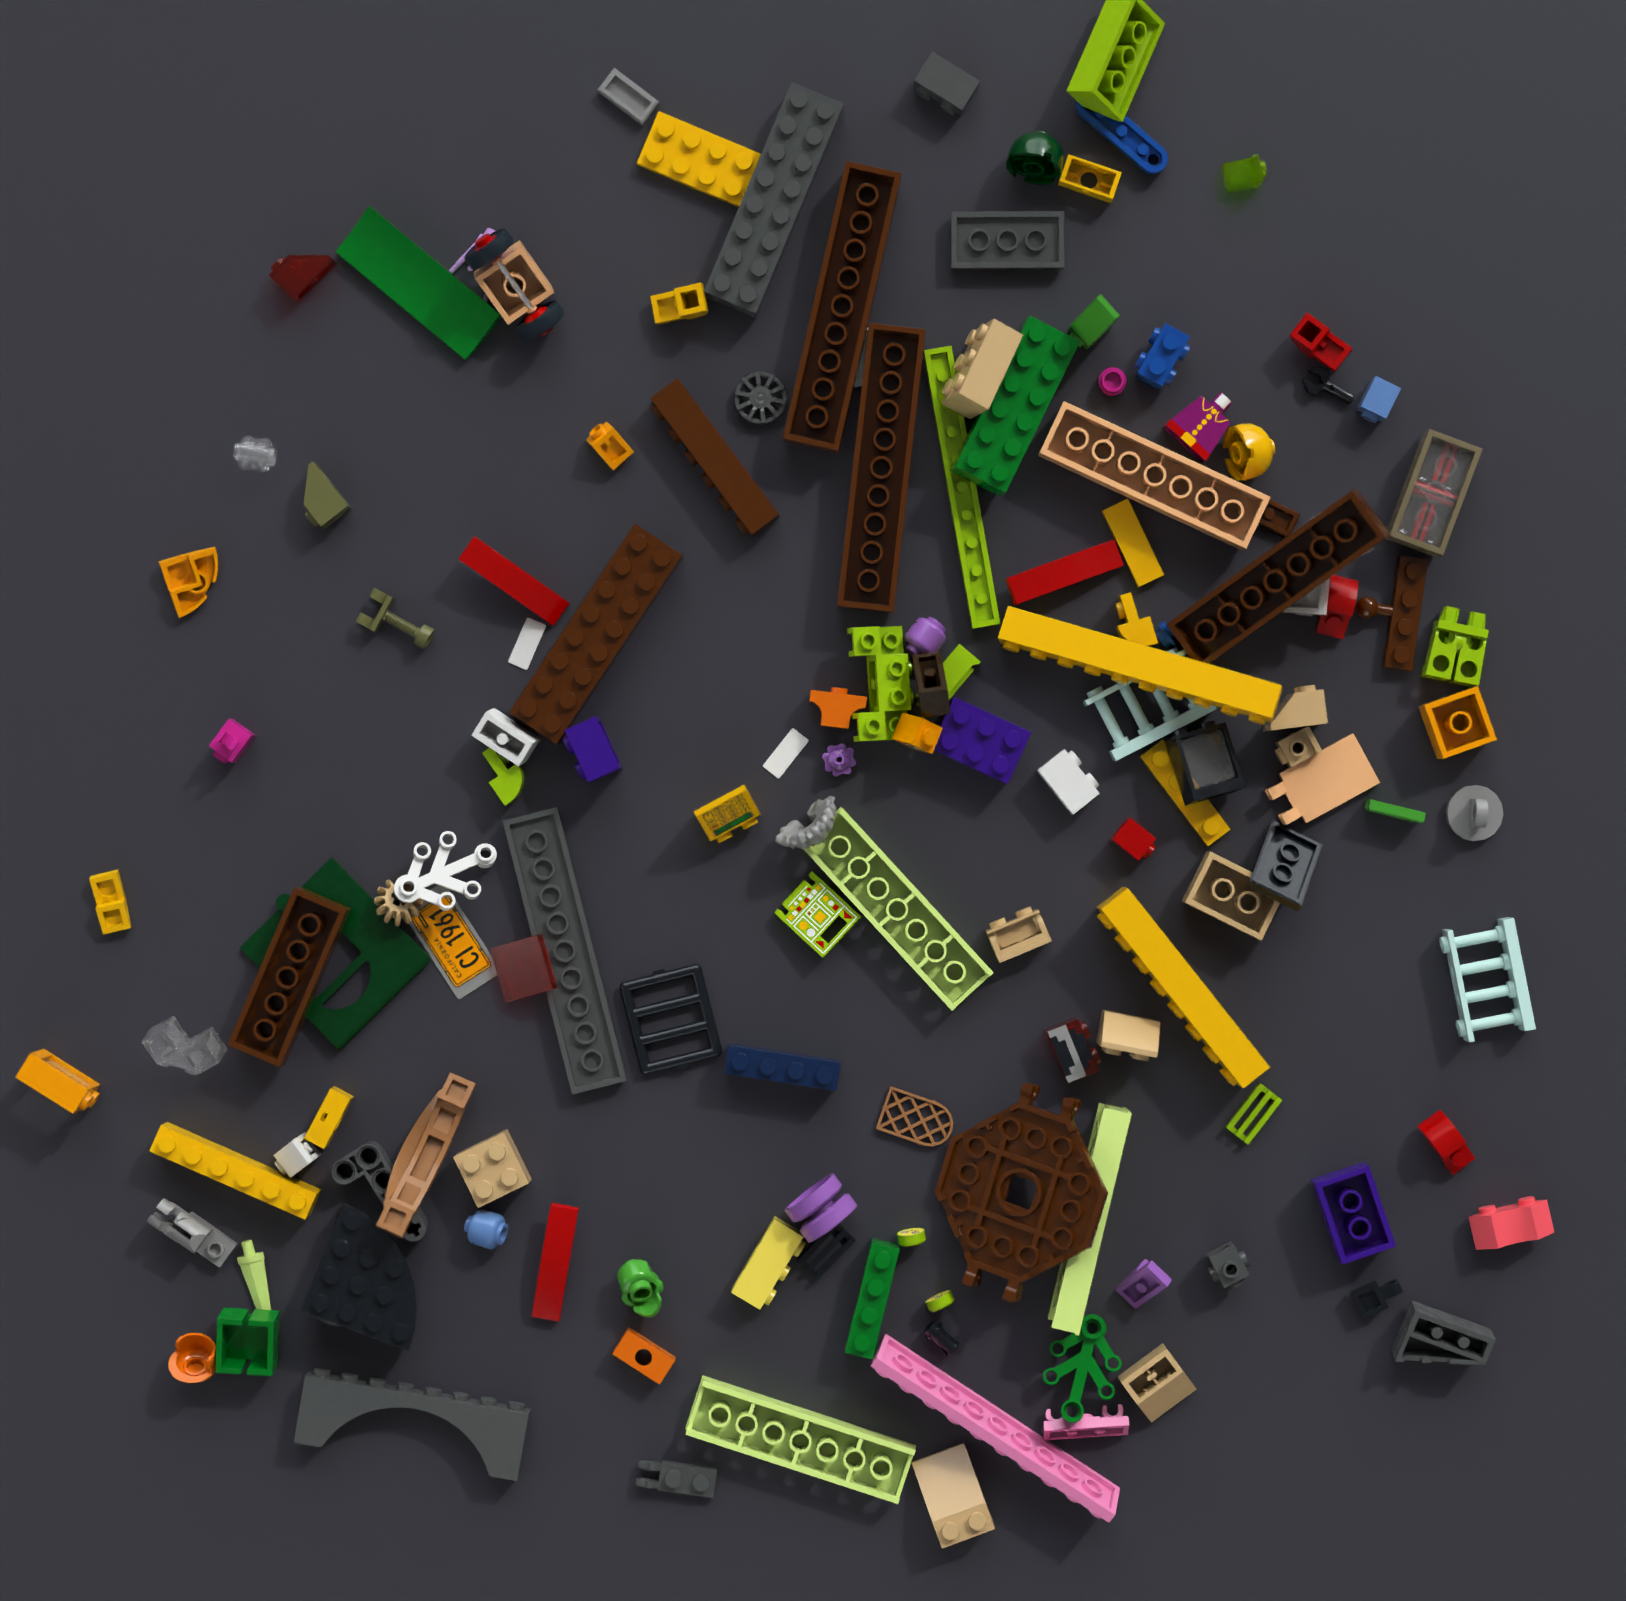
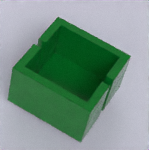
[216,1307,280,1376]

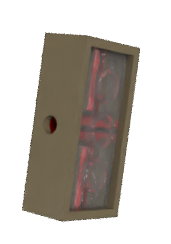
[1385,429,1483,558]

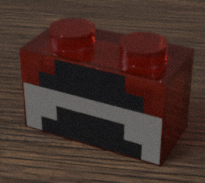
[1045,1017,1101,1084]

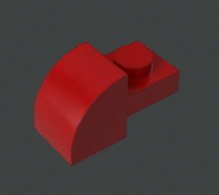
[1290,312,1353,373]
[1315,575,1358,639]
[1417,1110,1475,1175]

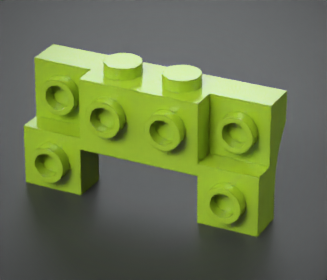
[847,626,914,742]

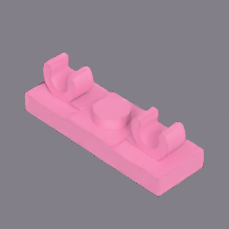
[1043,1404,1129,1440]

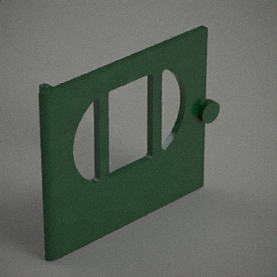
[240,857,432,1050]

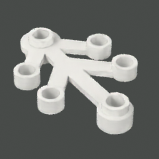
[394,831,497,911]

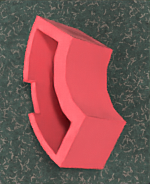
[1468,1196,1555,1250]

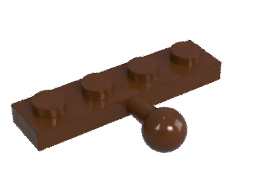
[1355,555,1428,671]

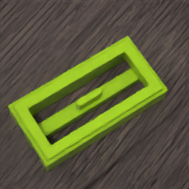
[1225,1082,1282,1145]

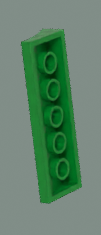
[335,206,502,361]

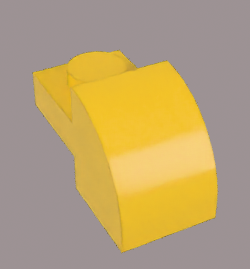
[650,282,708,325]
[1115,592,1158,646]

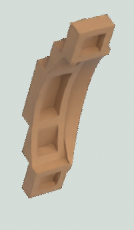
[376,1072,476,1239]

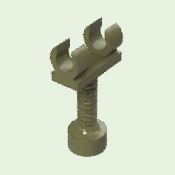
[356,588,435,649]

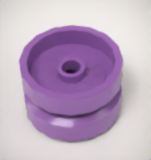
[784,1173,857,1243]

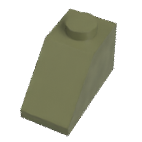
[304,461,352,529]

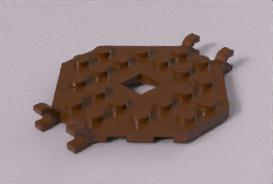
[934,1083,1108,1303]

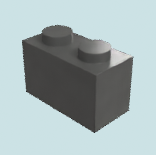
[913,52,980,116]

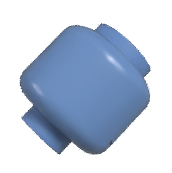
[464,1209,508,1250]

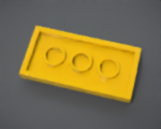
[637,111,761,208]

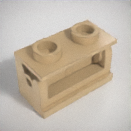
[985,906,1052,963]

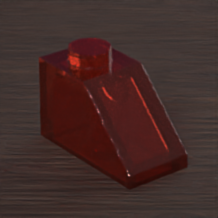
[269,255,337,303]

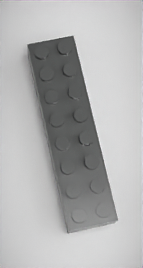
[704,82,844,318]

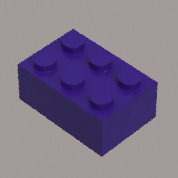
[934,697,1032,784]
[1310,1162,1396,1265]

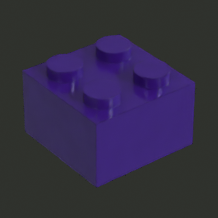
[563,716,623,783]

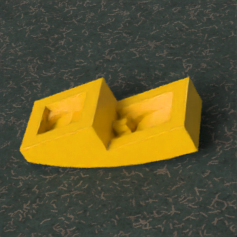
[89,869,131,935]

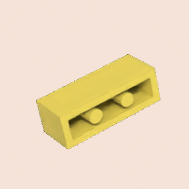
[731,1216,805,1310]

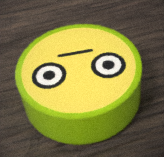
[897,1228,926,1247]
[925,1290,955,1312]

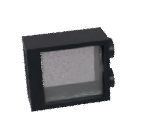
[1165,720,1246,806]

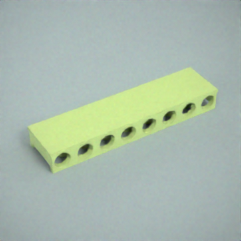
[804,807,994,1011]
[1047,1103,1132,1336]
[685,1375,916,1504]

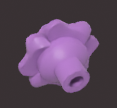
[822,743,856,777]

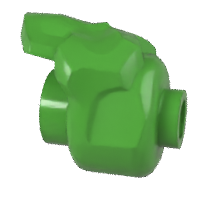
[617,1259,664,1318]

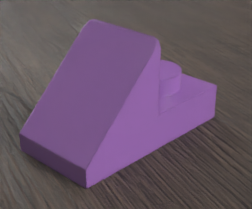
[1115,1259,1172,1309]

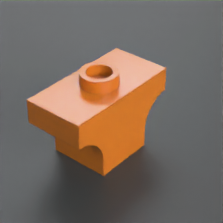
[809,687,867,729]

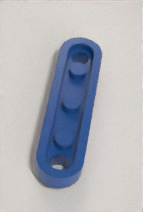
[1075,101,1168,175]

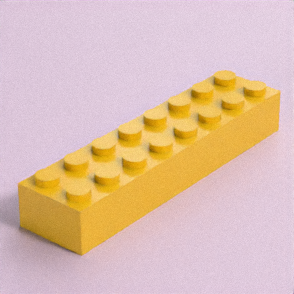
[1096,886,1270,1089]

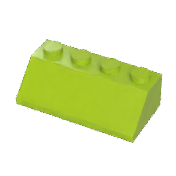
[1066,0,1165,122]

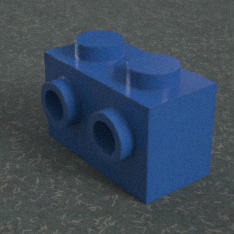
[1134,323,1191,390]

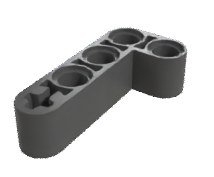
[331,1141,429,1242]

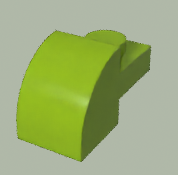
[482,748,524,806]

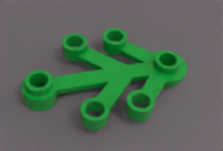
[1043,1314,1122,1423]

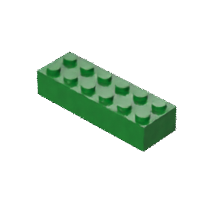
[950,316,1080,497]

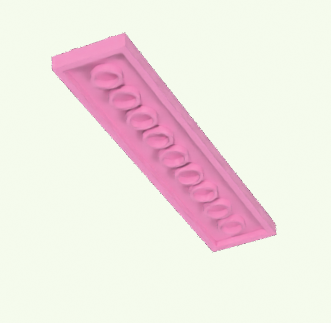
[871,1333,1120,1523]

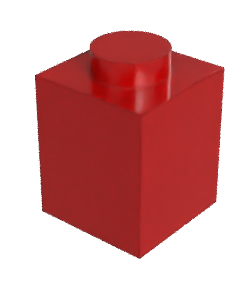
[1110,817,1157,861]

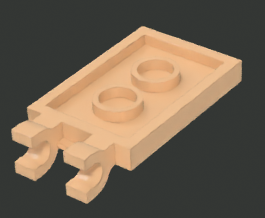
[1264,733,1380,825]

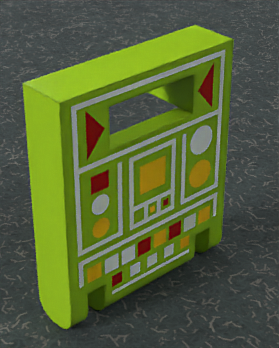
[774,871,862,958]

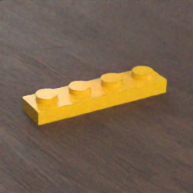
[1139,739,1231,846]

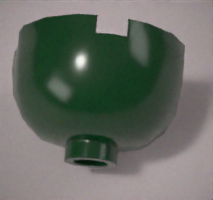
[1006,131,1064,185]

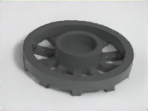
[734,371,787,425]

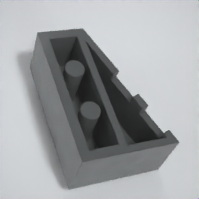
[1391,1300,1496,1365]

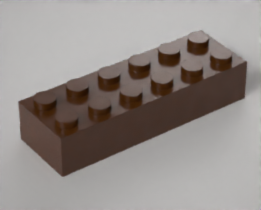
[228,886,352,1067]

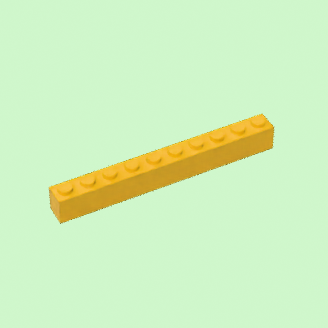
[998,606,1282,725]

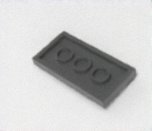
[951,211,1065,270]

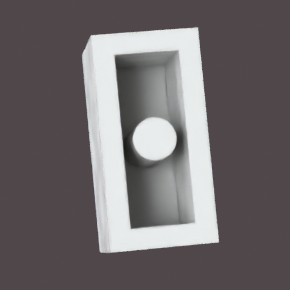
[472,708,541,766]
[1036,749,1100,815]

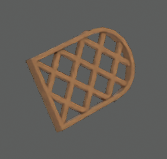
[876,1086,953,1147]

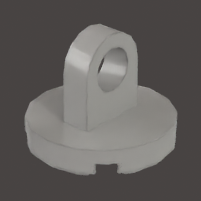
[1445,785,1504,841]

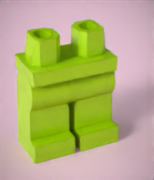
[1420,606,1489,687]

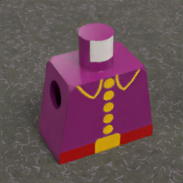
[1163,392,1232,463]

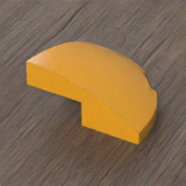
[158,547,218,618]

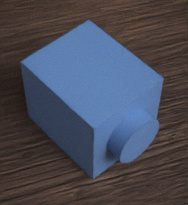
[1356,376,1401,423]

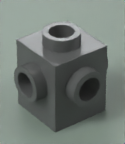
[1206,1241,1251,1289]

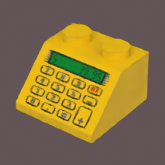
[694,785,761,843]

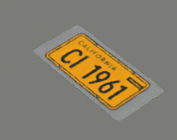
[410,885,501,999]

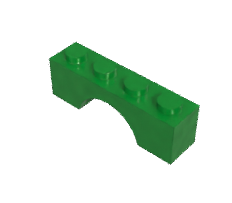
[845,1238,900,1360]

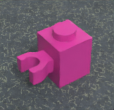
[209,719,256,764]

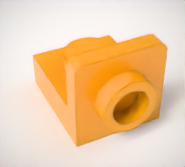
[586,422,634,470]

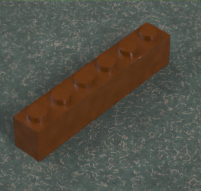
[650,378,779,537]

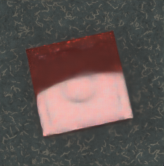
[490,934,557,1003]

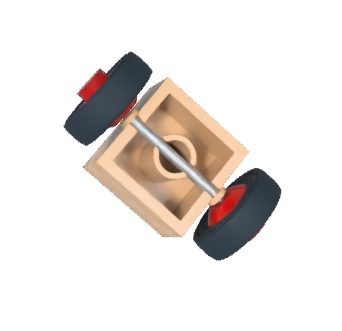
[464,228,564,342]

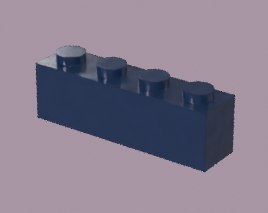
[724,1043,841,1091]

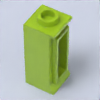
[915,644,981,708]

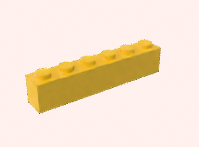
[149,1122,321,1220]

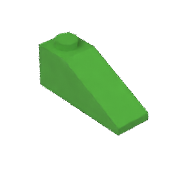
[1068,294,1120,351]

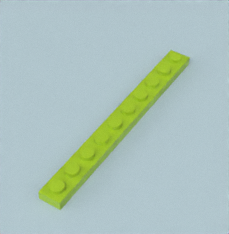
[923,345,1000,629]

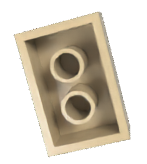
[941,319,1023,419]
[1181,851,1280,941]

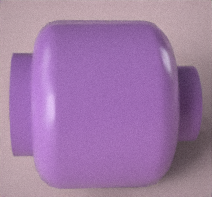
[904,616,946,655]

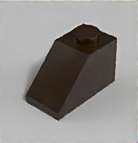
[912,651,950,718]

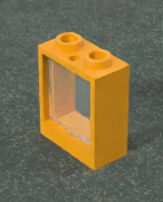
[15,1049,101,1114]

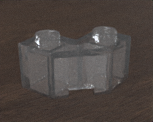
[141,1016,228,1075]

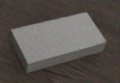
[597,68,660,126]

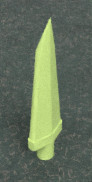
[237,1239,271,1310]

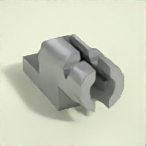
[147,1198,238,1268]

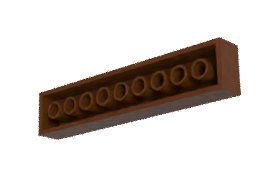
[783,161,901,454]
[837,323,926,614]

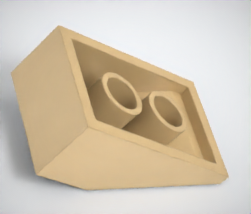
[911,1442,995,1549]

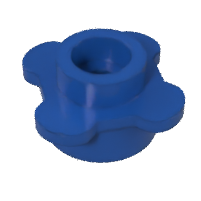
[1154,621,1179,648]

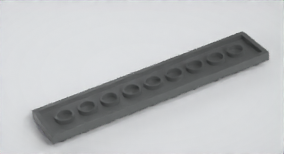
[503,807,627,1095]

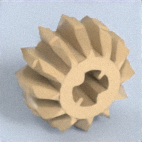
[374,877,423,926]

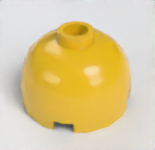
[1223,423,1275,481]

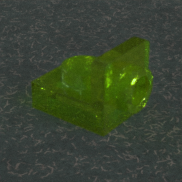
[1221,154,1267,193]

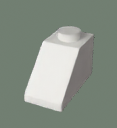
[274,1132,322,1178]

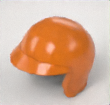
[168,1333,216,1383]

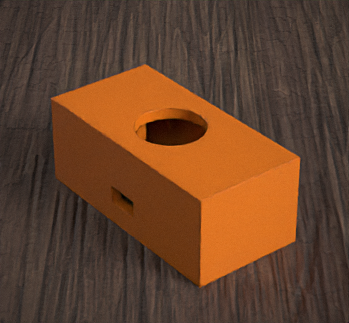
[612,1327,676,1385]

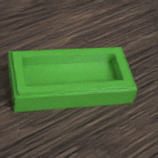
[1364,799,1426,823]

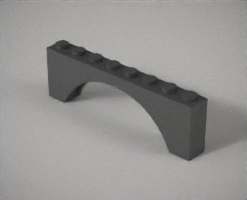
[294,1368,531,1481]

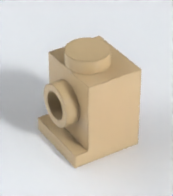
[1275,726,1322,767]

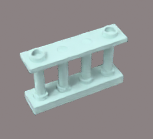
[1083,647,1217,761]
[1439,917,1536,1042]

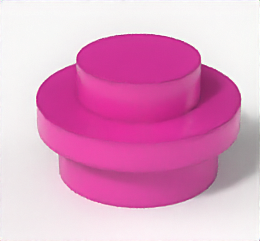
[1098,367,1127,396]

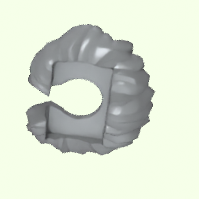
[775,796,837,849]

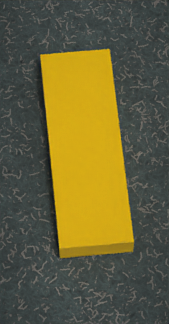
[1102,499,1164,587]

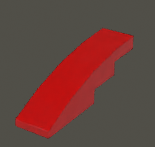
[458,536,570,626]
[1005,539,1124,605]
[532,1203,579,1322]

